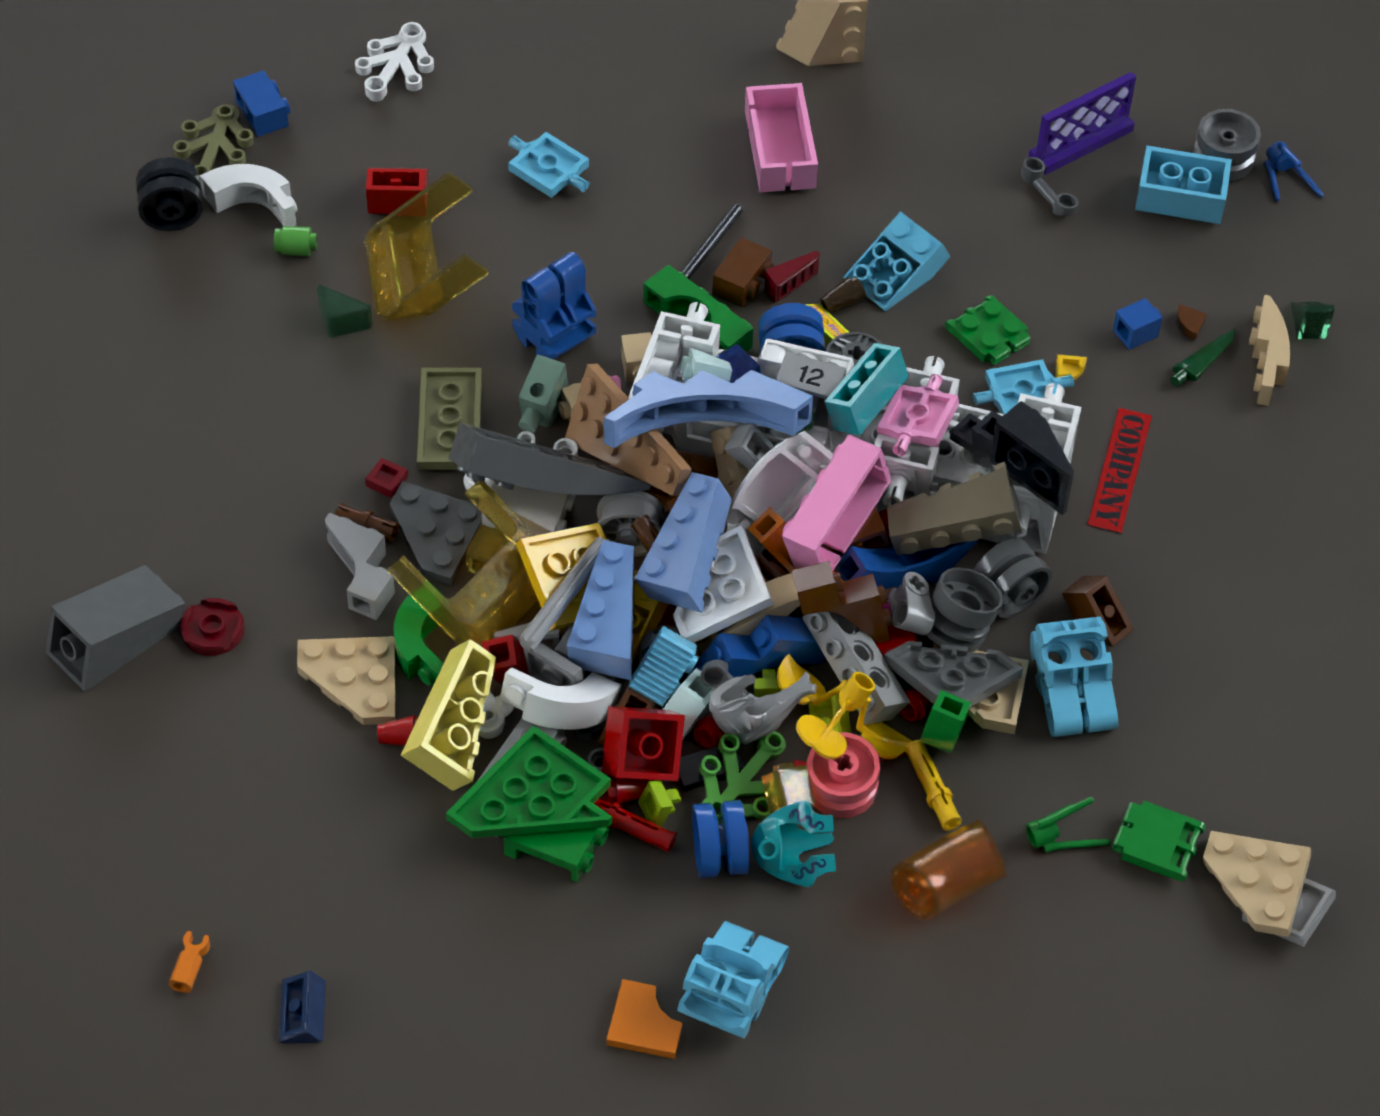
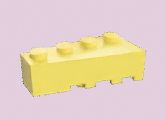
[401,639,496,791]

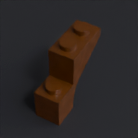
[792,561,893,643]

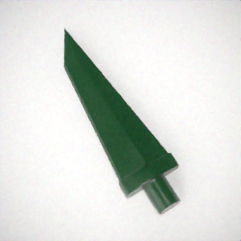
[1170,328,1235,387]

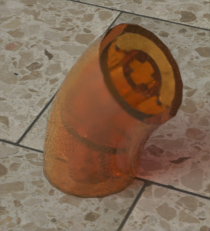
[891,818,1008,920]

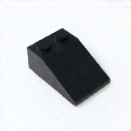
[990,401,1074,515]

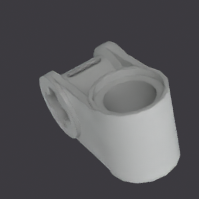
[888,572,935,635]

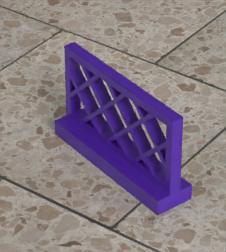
[1028,72,1137,175]

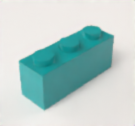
[824,343,909,436]

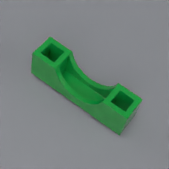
[643,264,754,354]

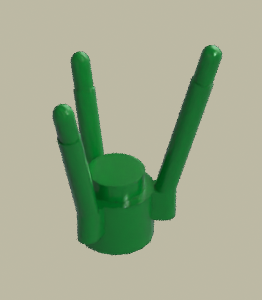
[1025,797,1111,853]

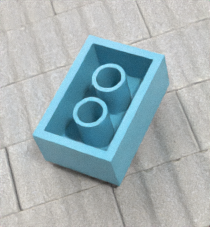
[1135,145,1232,224]

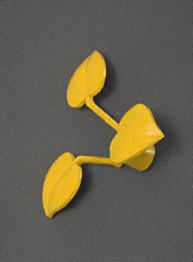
[777,654,912,759]

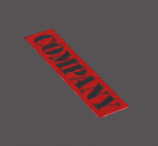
[1087,408,1152,533]

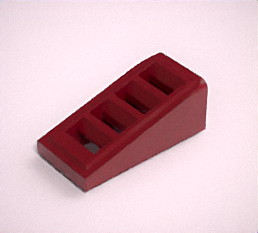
[764,250,820,303]

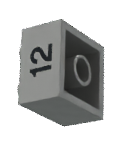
[776,351,846,431]

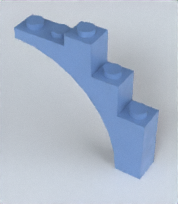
[603,370,813,448]

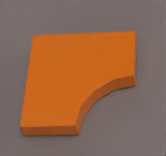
[606,979,683,1059]

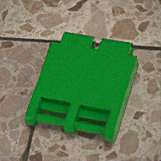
[945,295,1031,365]
[1112,800,1206,881]

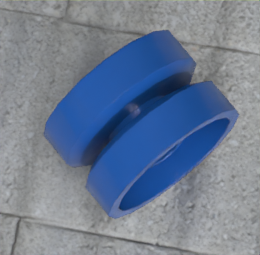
[758,303,826,353]
[692,800,749,879]

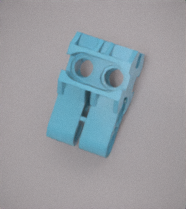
[1030,616,1118,737]
[677,921,789,1039]

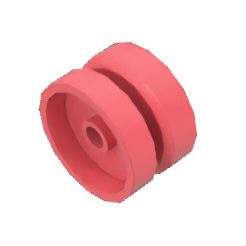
[806,732,880,818]

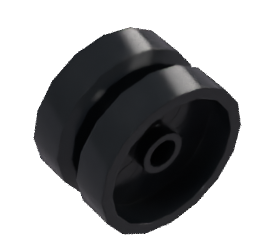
[136,157,203,231]

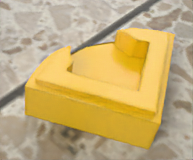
[1055,355,1087,380]

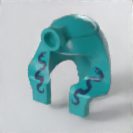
[751,800,836,887]

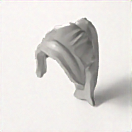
[709,672,817,745]

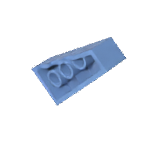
[634,472,732,613]
[567,540,635,680]

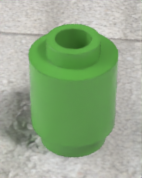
[274,226,317,256]

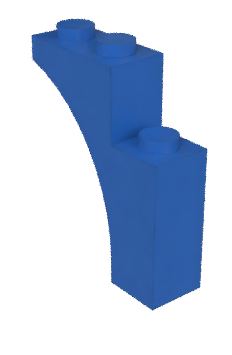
[834,540,978,589]
[686,615,826,678]

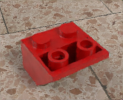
[366,168,429,214]

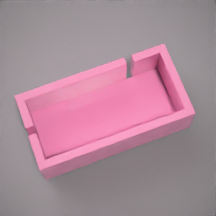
[745,83,818,192]
[782,435,892,572]

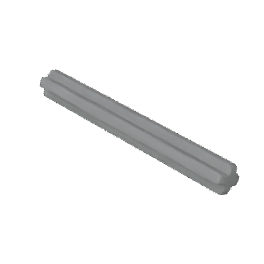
[520,537,609,650]

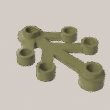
[173,104,254,191]

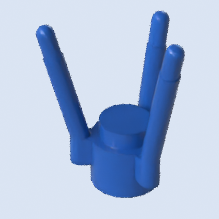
[1264,141,1324,202]

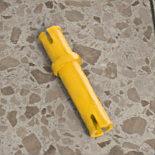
[905,740,962,831]

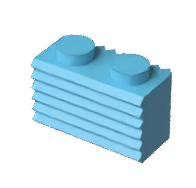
[629,626,699,707]

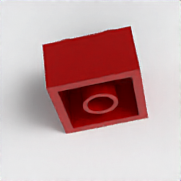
[602,706,685,781]

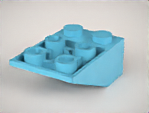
[843,211,951,311]

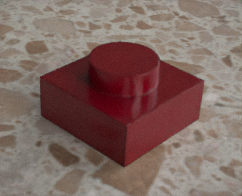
[365,458,408,498]

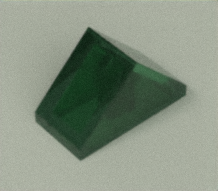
[317,284,373,338]
[1291,301,1335,339]

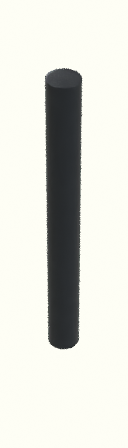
[681,204,743,280]

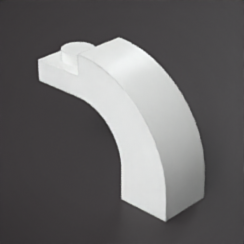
[200,164,298,226]
[499,667,621,730]

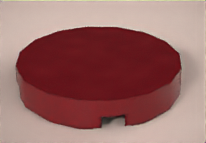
[180,598,245,656]

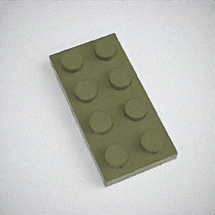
[417,367,482,470]

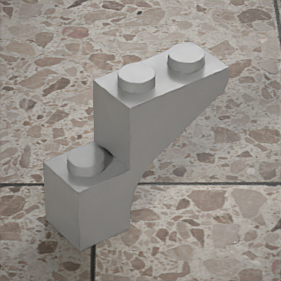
[325,513,395,620]

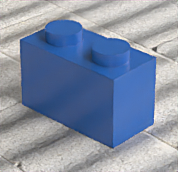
[233,70,291,137]

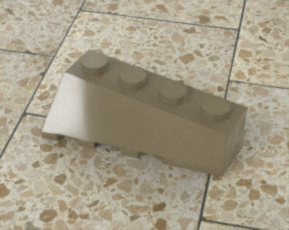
[887,462,1022,555]

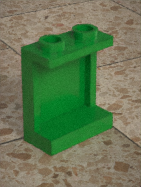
[503,827,609,883]

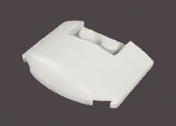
[724,431,833,568]

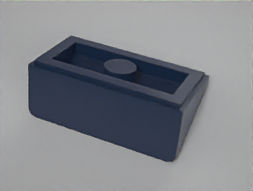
[279,970,326,1044]

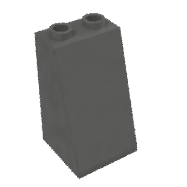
[45,565,185,692]

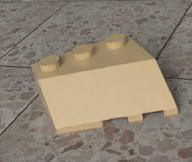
[776,0,868,66]

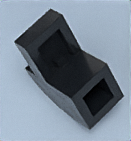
[949,410,1002,467]

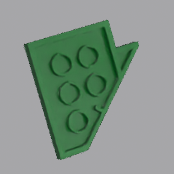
[446,725,612,838]

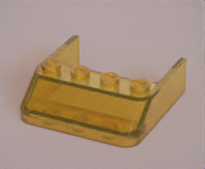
[365,171,489,320]
[386,481,538,648]

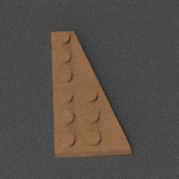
[565,363,692,496]

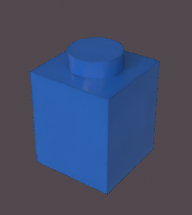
[1113,298,1163,350]

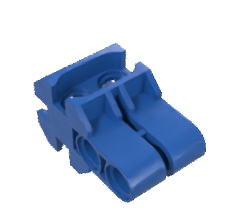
[512,252,596,360]

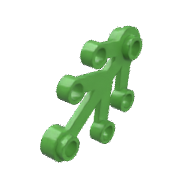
[699,731,792,823]

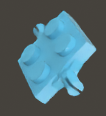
[508,132,590,198]
[973,359,1074,414]

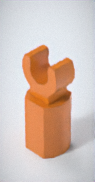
[169,931,210,994]

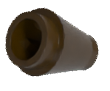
[820,276,866,313]

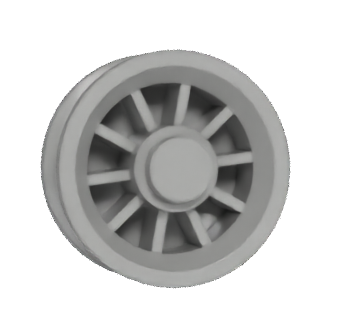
[597,491,666,557]

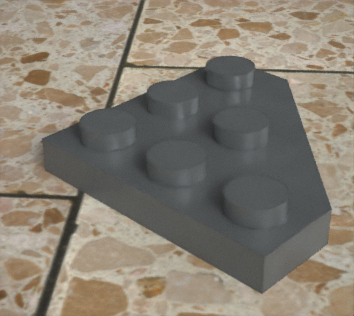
[390,481,482,585]
[884,641,1023,707]

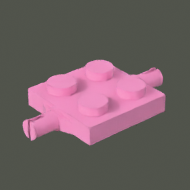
[877,374,959,456]

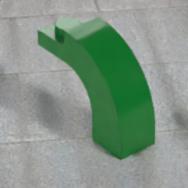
[394,581,449,686]
[920,690,972,754]

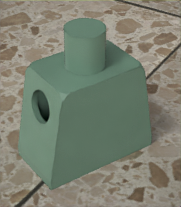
[518,354,569,433]

